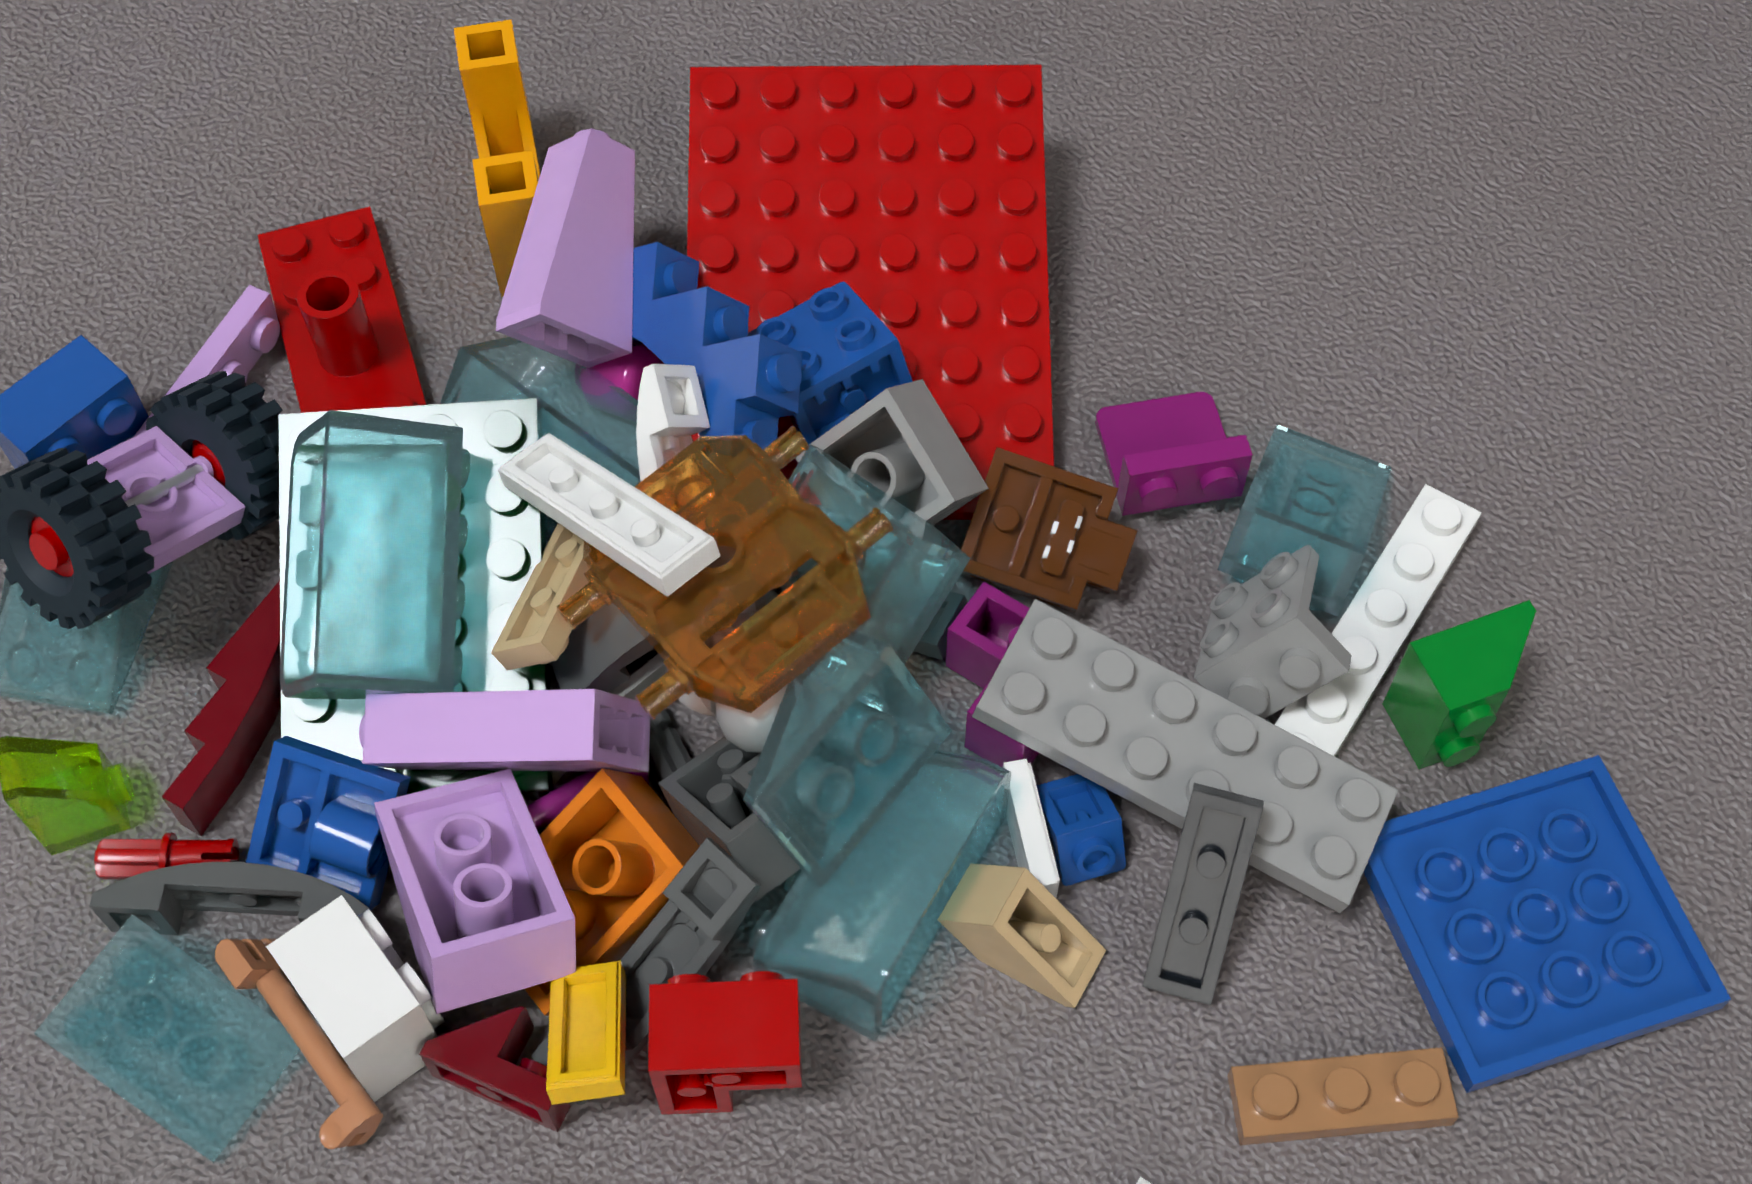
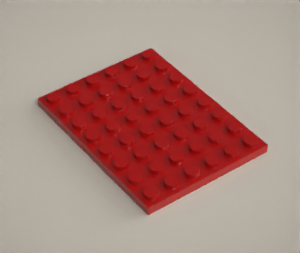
[687,65,1054,521]

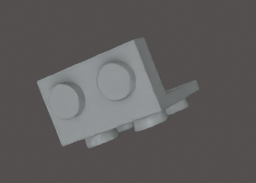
[1194,545,1352,719]

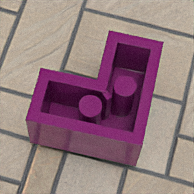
[946,582,1039,770]

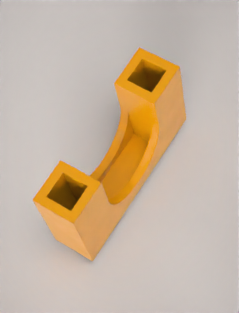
[454,19,541,297]

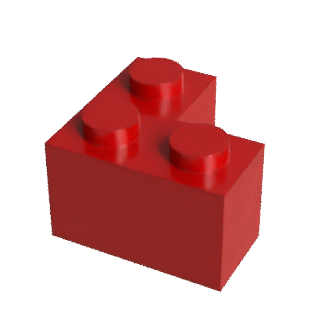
[648,971,802,1115]

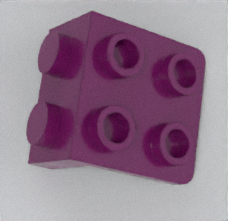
[1095,392,1253,516]

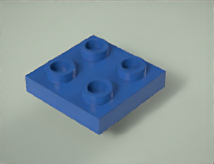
[246,736,411,910]

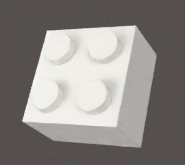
[266,895,445,1102]

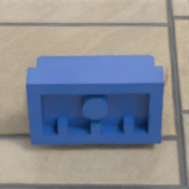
[747,282,913,447]

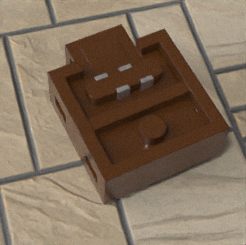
[955,447,1138,613]

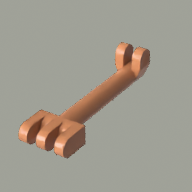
[215,938,383,1149]

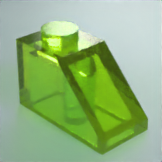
[0,736,135,856]

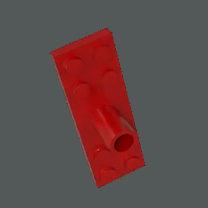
[257,206,427,413]

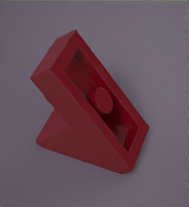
[419,1006,571,1132]

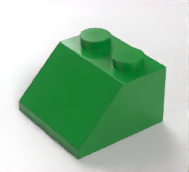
[1382,600,1536,770]

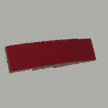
[161,580,281,836]

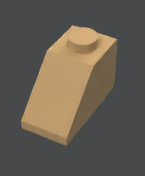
[937,863,1106,1008]

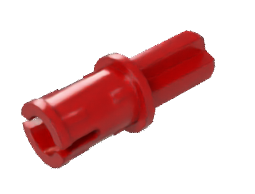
[94,833,239,879]

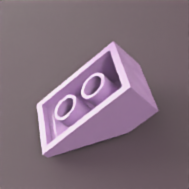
[374,769,576,1014]

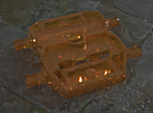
[556,426,893,720]

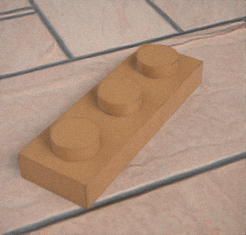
[1227,1047,1459,1146]

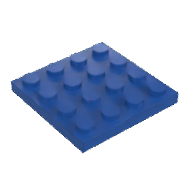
[1363,755,1731,1093]

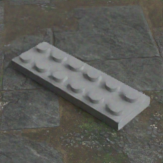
[972,599,1398,913]

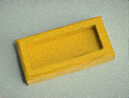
[546,961,626,1105]

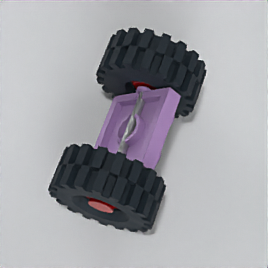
[0,371,283,629]

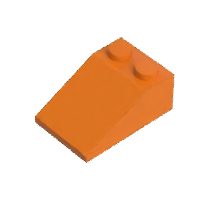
[525,768,700,1016]

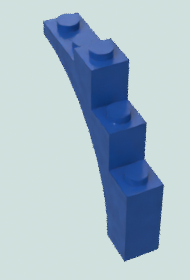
[632,242,802,533]

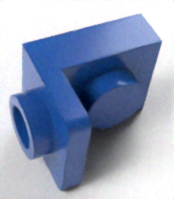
[1036,774,1126,886]

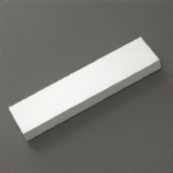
[498,433,720,597]

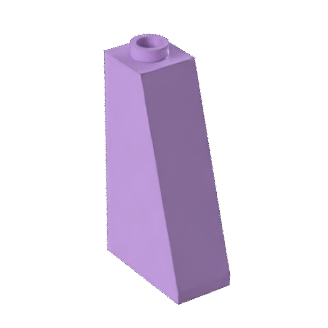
[496,128,635,368]
[359,689,651,772]

